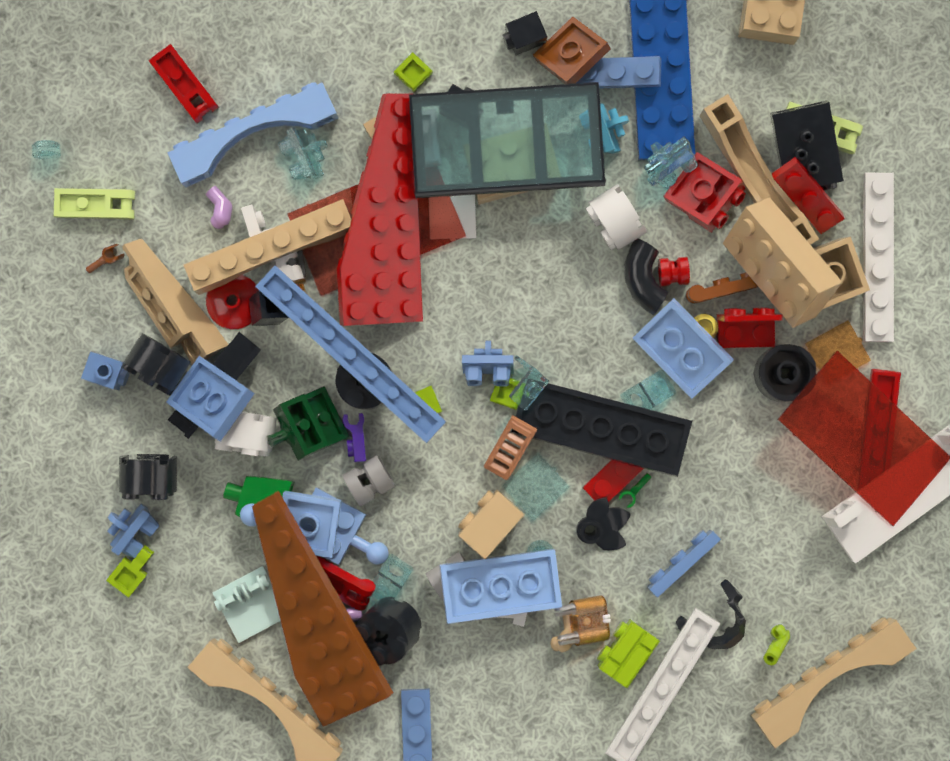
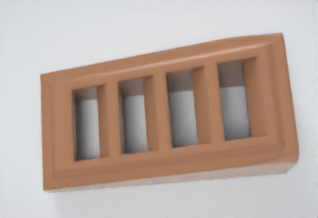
[484,415,537,480]

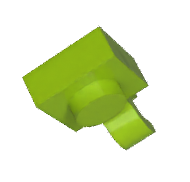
[106,545,154,598]

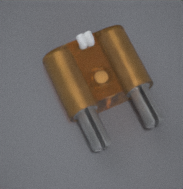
[554,595,611,646]

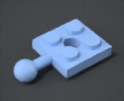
[301,488,389,565]
[240,491,342,558]

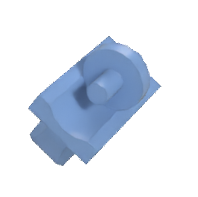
[462,340,514,386]
[108,503,159,558]

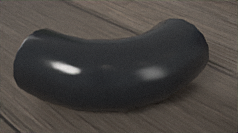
[624,238,669,316]

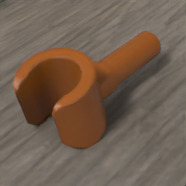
[86,244,125,273]

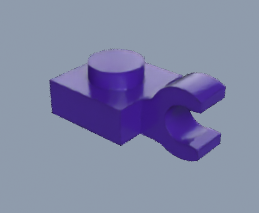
[343,413,366,462]

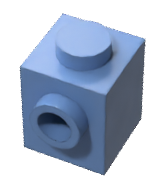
[81,351,130,390]

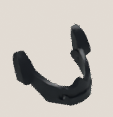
[676,579,746,649]

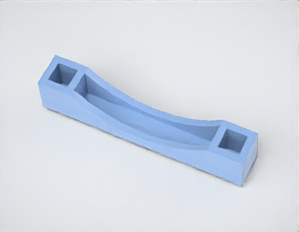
[168,82,338,188]

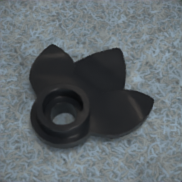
[576,497,631,551]

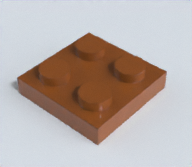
[533,16,611,84]

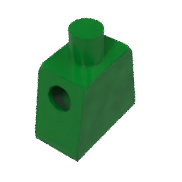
[223,476,295,517]

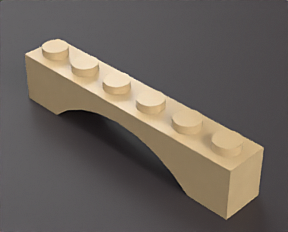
[699,94,819,245]
[183,199,352,295]
[751,617,916,748]
[187,638,343,761]

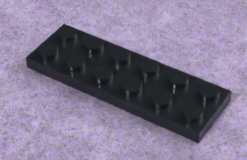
[511,377,693,477]

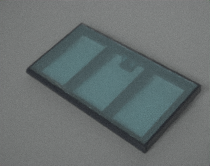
[409,82,606,198]

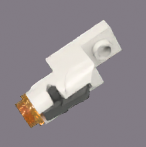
[241,205,306,292]

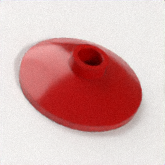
[206,275,260,330]

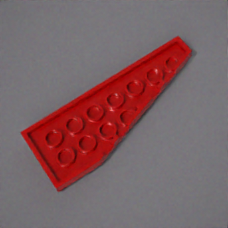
[337,93,423,326]

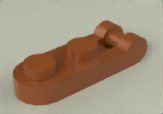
[686,272,758,304]

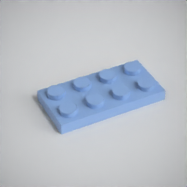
[439,549,562,624]

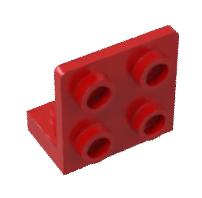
[717,307,783,348]

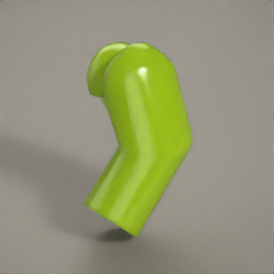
[763,624,790,665]

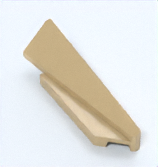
[122,239,228,365]

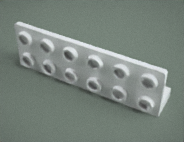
[822,425,950,563]

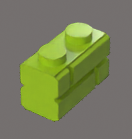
[597,619,660,688]

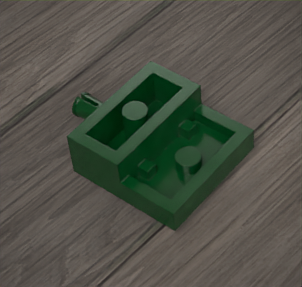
[267,386,349,461]

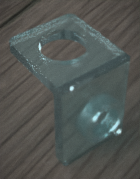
[509,355,549,410]
[620,370,676,410]
[369,554,413,603]

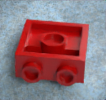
[663,152,746,233]

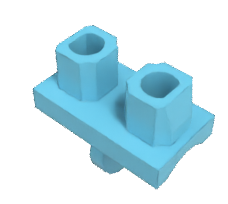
[579,103,629,154]

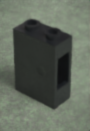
[770,100,844,190]

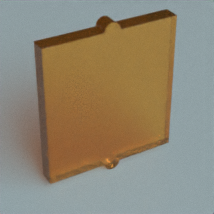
[805,320,871,384]

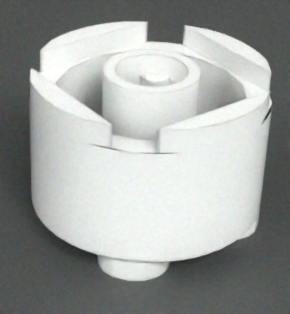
[586,184,647,250]
[215,412,277,457]

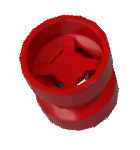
[658,257,690,287]

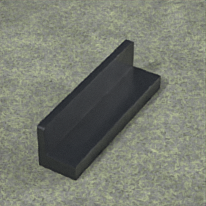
[168,332,261,439]

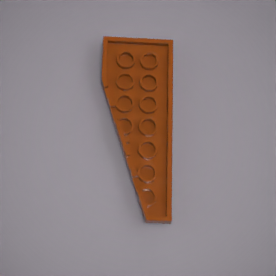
[252,491,394,727]

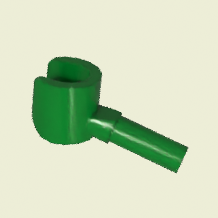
[619,473,652,508]

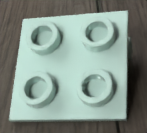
[213,566,281,643]

